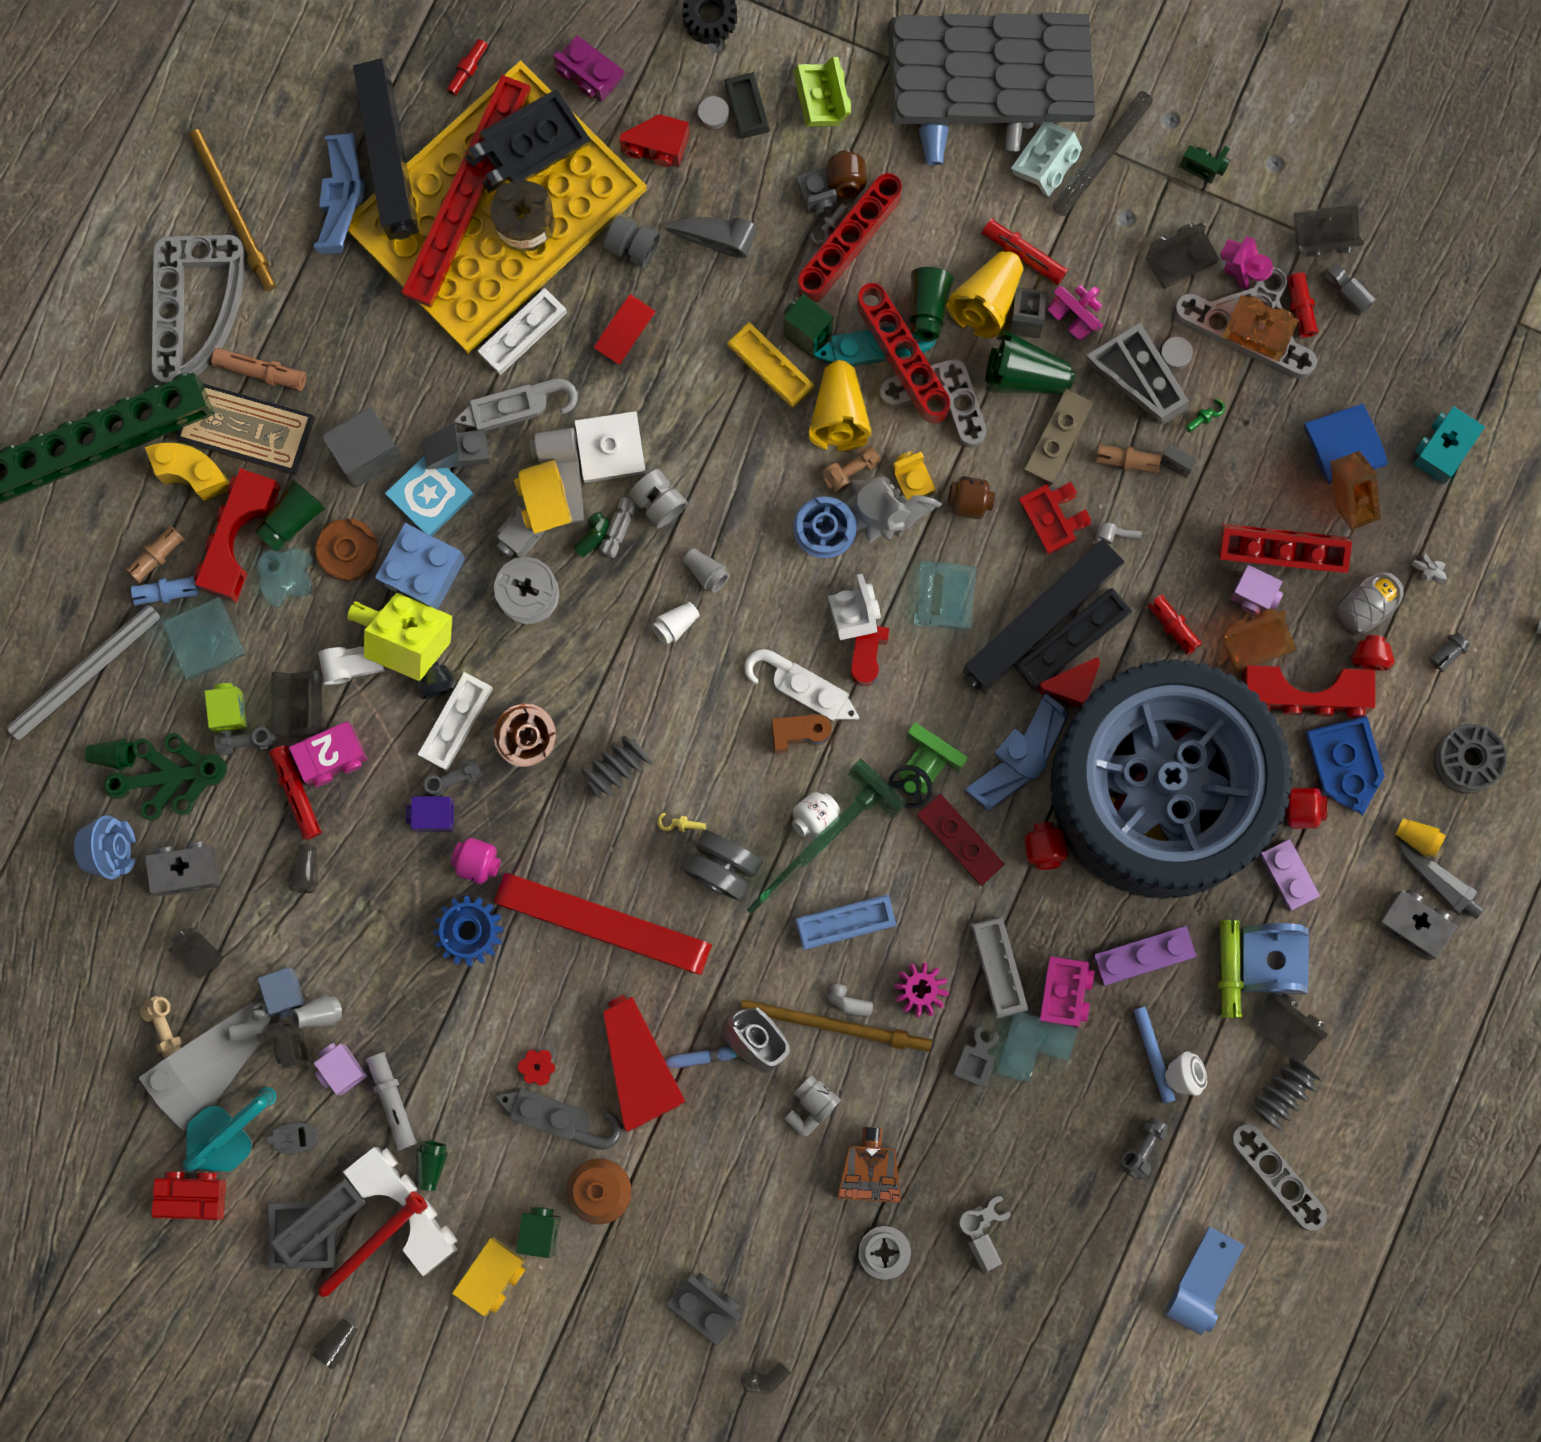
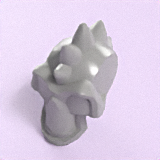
[845,477,942,543]

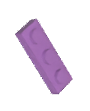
[1093,926,1197,986]

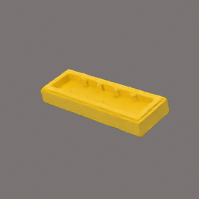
[727,322,815,409]

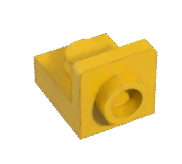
[892,451,936,500]

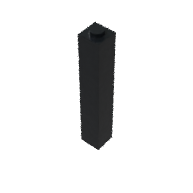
[353,58,419,240]
[963,539,1125,694]

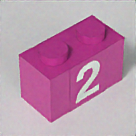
[289,721,368,787]

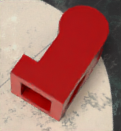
[851,626,890,686]

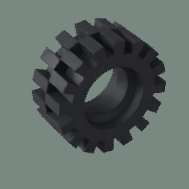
[682,0,737,44]

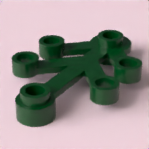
[103,733,227,821]

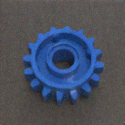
[433,896,505,967]

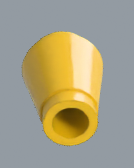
[1395,818,1447,858]

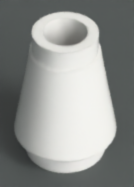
[652,601,700,645]

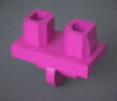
[1220,236,1273,290]
[1047,285,1104,341]

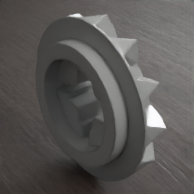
[858,1226,911,1280]

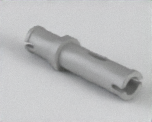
[365,1052,417,1151]

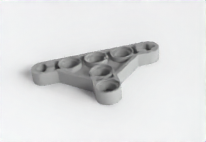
[1174,267,1317,379]

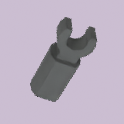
[1324,264,1376,316]

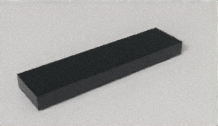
[1014,587,1132,691]

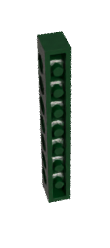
[0,372,215,504]

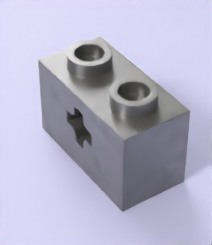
[146,842,221,897]
[1375,890,1457,961]

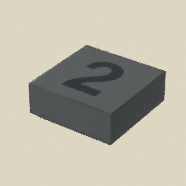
[1160,445,1197,478]

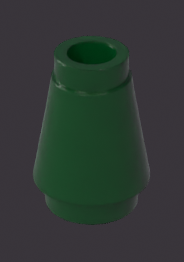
[85,739,136,770]
[416,1141,448,1191]

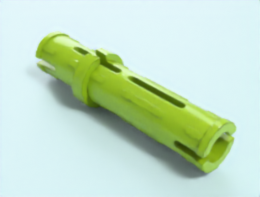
[1218,920,1244,1019]

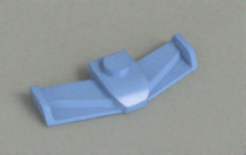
[314,133,365,254]
[964,693,1068,811]

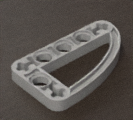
[152,235,246,385]

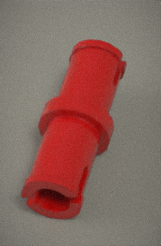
[1286,272,1319,338]
[1147,594,1203,656]

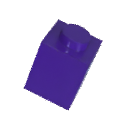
[406,796,454,832]

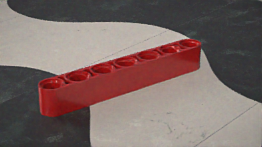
[493,872,712,975]

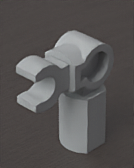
[957,1196,1011,1273]

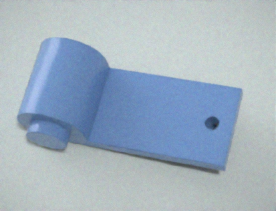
[1165,1226,1245,1335]

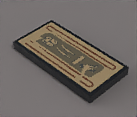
[176,383,315,475]

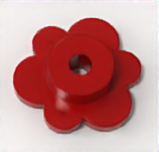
[518,1050,556,1086]

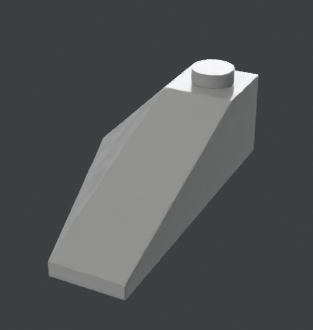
[139,1002,272,1131]

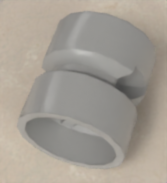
[629,469,688,529]

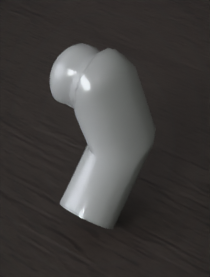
[1005,122,1033,152]
[827,984,873,1017]

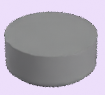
[698,96,729,129]
[1161,337,1193,370]

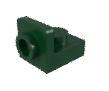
[1179,145,1231,184]

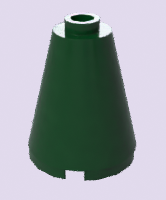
[985,331,1075,394]

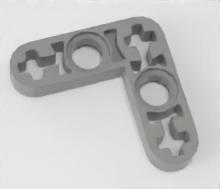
[880,359,987,448]

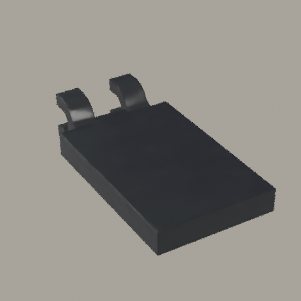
[465,89,591,193]

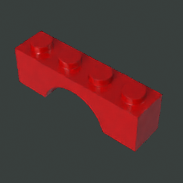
[194,468,281,603]
[1242,665,1375,718]

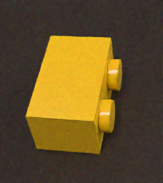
[452,1238,526,1317]

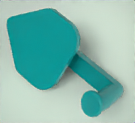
[182,1087,277,1172]

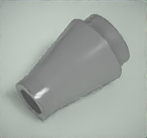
[683,548,730,593]
[291,995,342,1029]

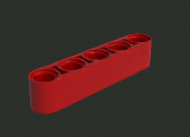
[798,173,902,303]
[856,283,950,424]

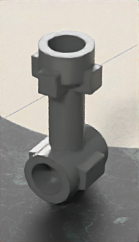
[214,725,277,755]
[422,759,483,797]
[1121,1117,1168,1179]

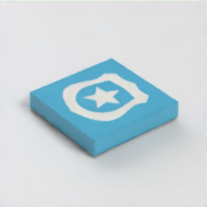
[385,456,474,536]

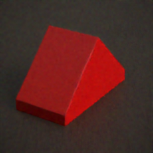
[1038,657,1100,708]

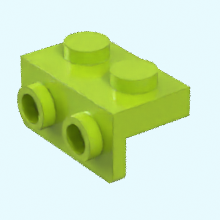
[793,57,851,127]

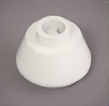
[1165,1051,1207,1096]

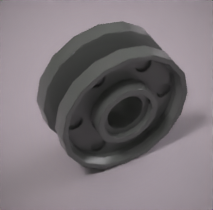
[1434,724,1507,794]

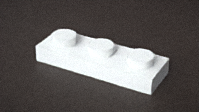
[478,288,567,375]
[418,672,493,771]

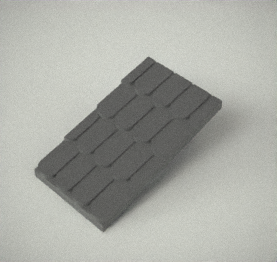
[888,12,1096,124]

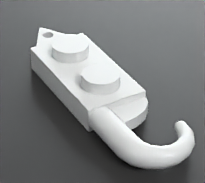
[744,649,859,723]

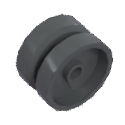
[680,828,763,902]

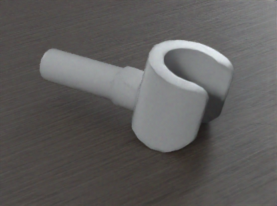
[1095,523,1142,544]

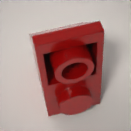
[619,114,690,167]

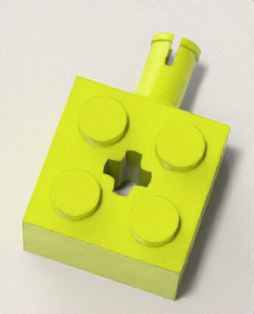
[347,593,452,681]

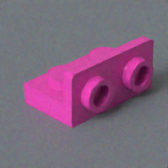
[1040,956,1095,1029]

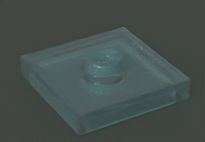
[162,597,246,681]

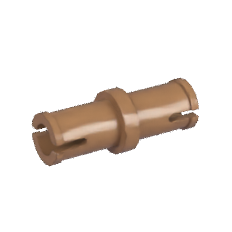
[1096,444,1162,474]
[125,525,184,584]

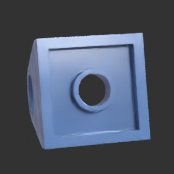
[1241,923,1309,995]

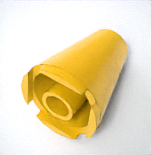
[946,252,1023,338]
[809,360,872,451]

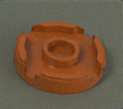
[315,518,379,581]

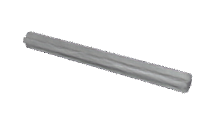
[7,605,160,740]

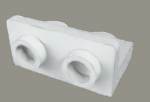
[828,574,881,640]

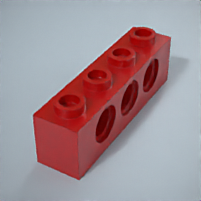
[1217,523,1352,573]

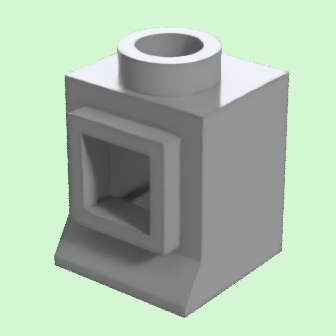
[496,506,545,558]

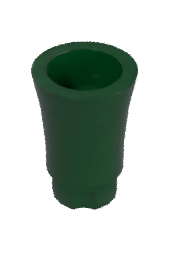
[909,267,954,342]
[255,479,326,552]

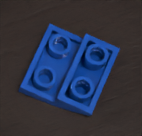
[1304,404,1388,485]

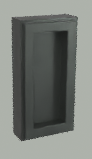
[724,72,770,139]

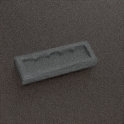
[269,1177,368,1268]

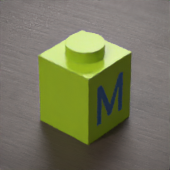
[205,683,247,733]

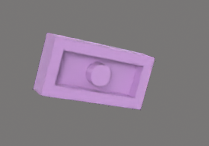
[1260,839,1320,912]

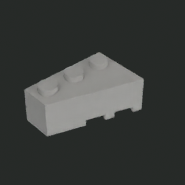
[1086,323,1189,425]

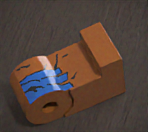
[771,714,832,755]

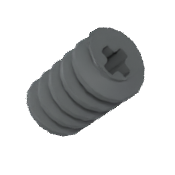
[581,735,653,803]
[1251,1057,1321,1131]

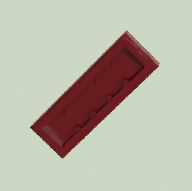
[917,794,1005,886]

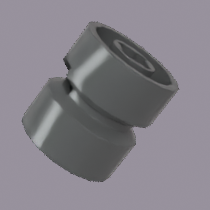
[604,214,661,268]

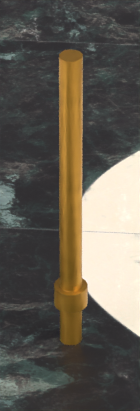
[189,129,276,292]
[741,999,932,1052]

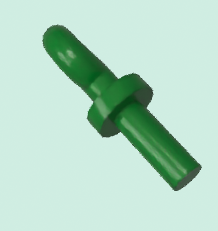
[1185,399,1225,433]

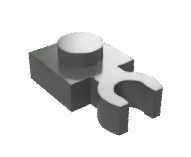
[953,1026,999,1088]

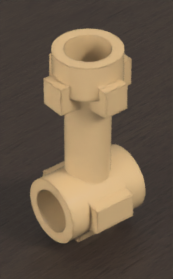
[140,996,182,1058]

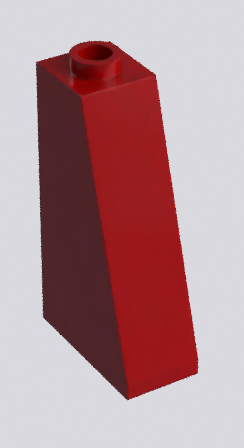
[603,995,686,1132]

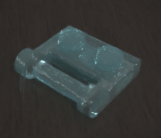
[913,561,977,631]

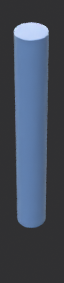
[1133,1007,1176,1104]

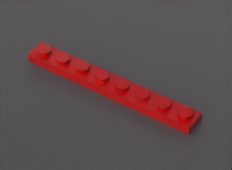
[401,74,531,308]

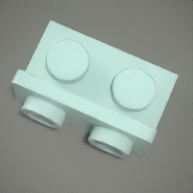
[1011,122,1082,197]

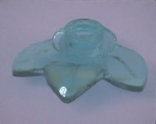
[257,548,313,608]

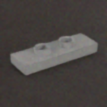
[971,916,1028,1019]

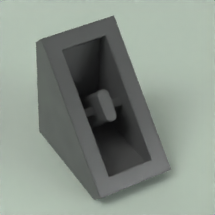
[1009,287,1047,338]

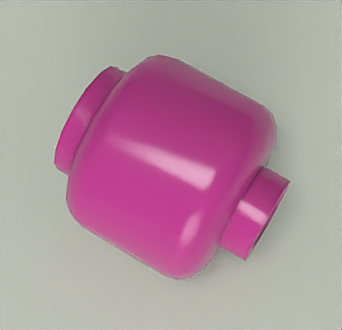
[451,837,501,884]

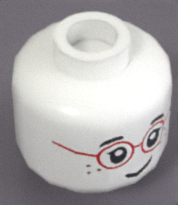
[792,792,840,840]

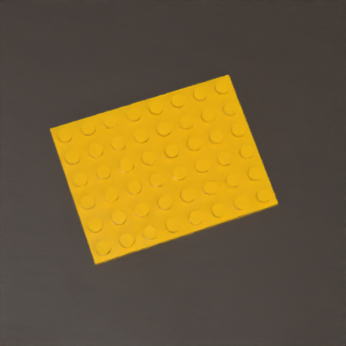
[348,60,647,354]

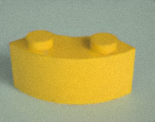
[145,443,230,501]
[514,459,573,534]

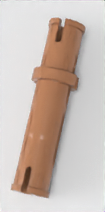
[211,347,306,391]

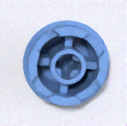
[793,497,857,558]
[74,815,136,879]

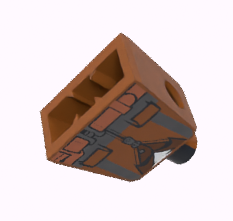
[838,1127,901,1202]

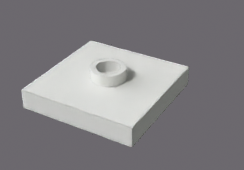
[575,411,646,483]

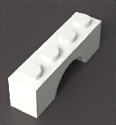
[343,1147,458,1276]

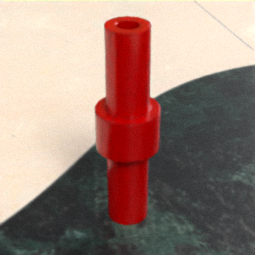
[446,39,488,96]

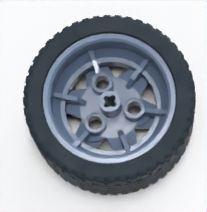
[1050,659,1292,899]

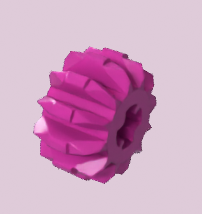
[893,962,949,1018]

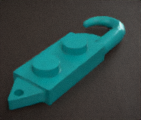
[815,326,937,366]

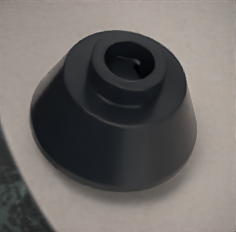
[415,661,457,699]

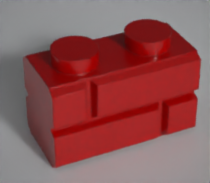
[152,1172,226,1220]

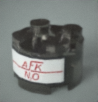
[490,180,556,252]

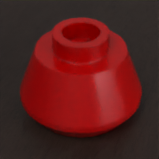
[1351,635,1395,671]

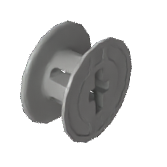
[494,557,559,625]

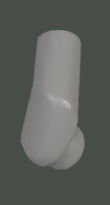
[228,1003,271,1042]

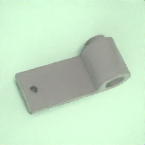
[530,428,585,524]

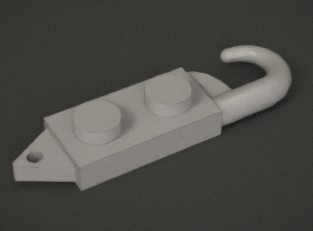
[455,379,578,431]

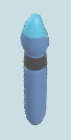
[665,1046,738,1068]

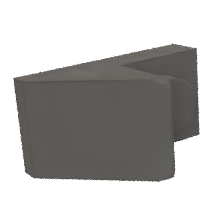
[422,424,489,470]

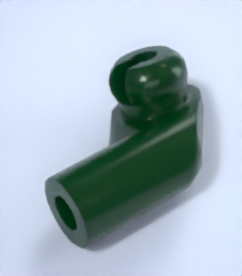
[574,512,610,557]

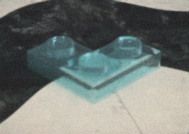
[997,1013,1078,1083]

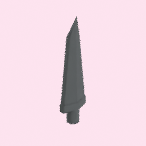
[1396,836,1485,919]

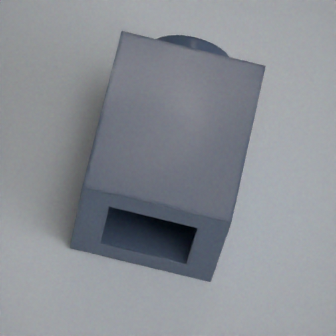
[258,967,305,1020]

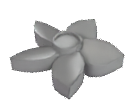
[1411,553,1447,583]

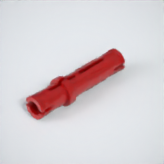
[981,218,1069,286]
[268,745,322,841]

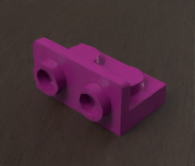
[552,35,625,102]

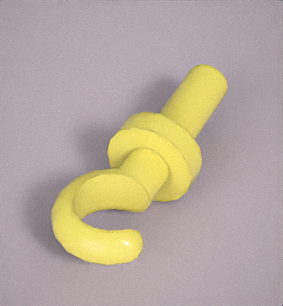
[657,813,706,832]

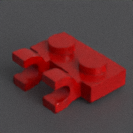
[1019,482,1092,555]

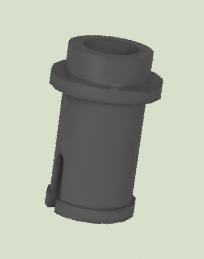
[1428,632,1470,673]

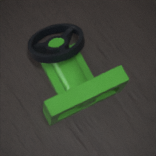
[888,722,968,809]

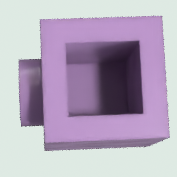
[1230,565,1283,616]
[314,1043,368,1096]

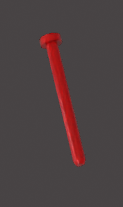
[318,1191,428,1297]

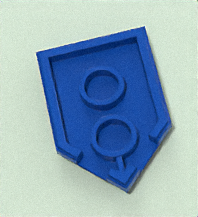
[1305,716,1385,816]

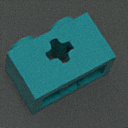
[1413,406,1485,484]

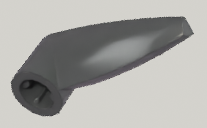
[665,217,758,259]

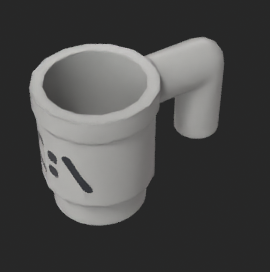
[784,1075,842,1137]

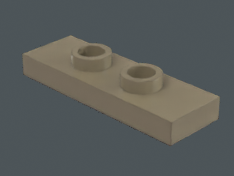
[1024,389,1094,486]

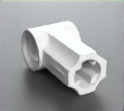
[318,646,385,685]

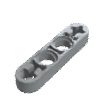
[1231,1124,1327,1231]

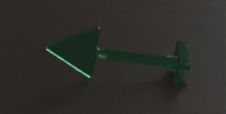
[747,758,906,914]

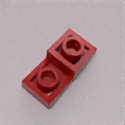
[594,294,656,365]

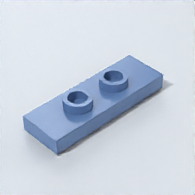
[795,894,897,951]

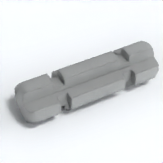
[600,497,637,558]

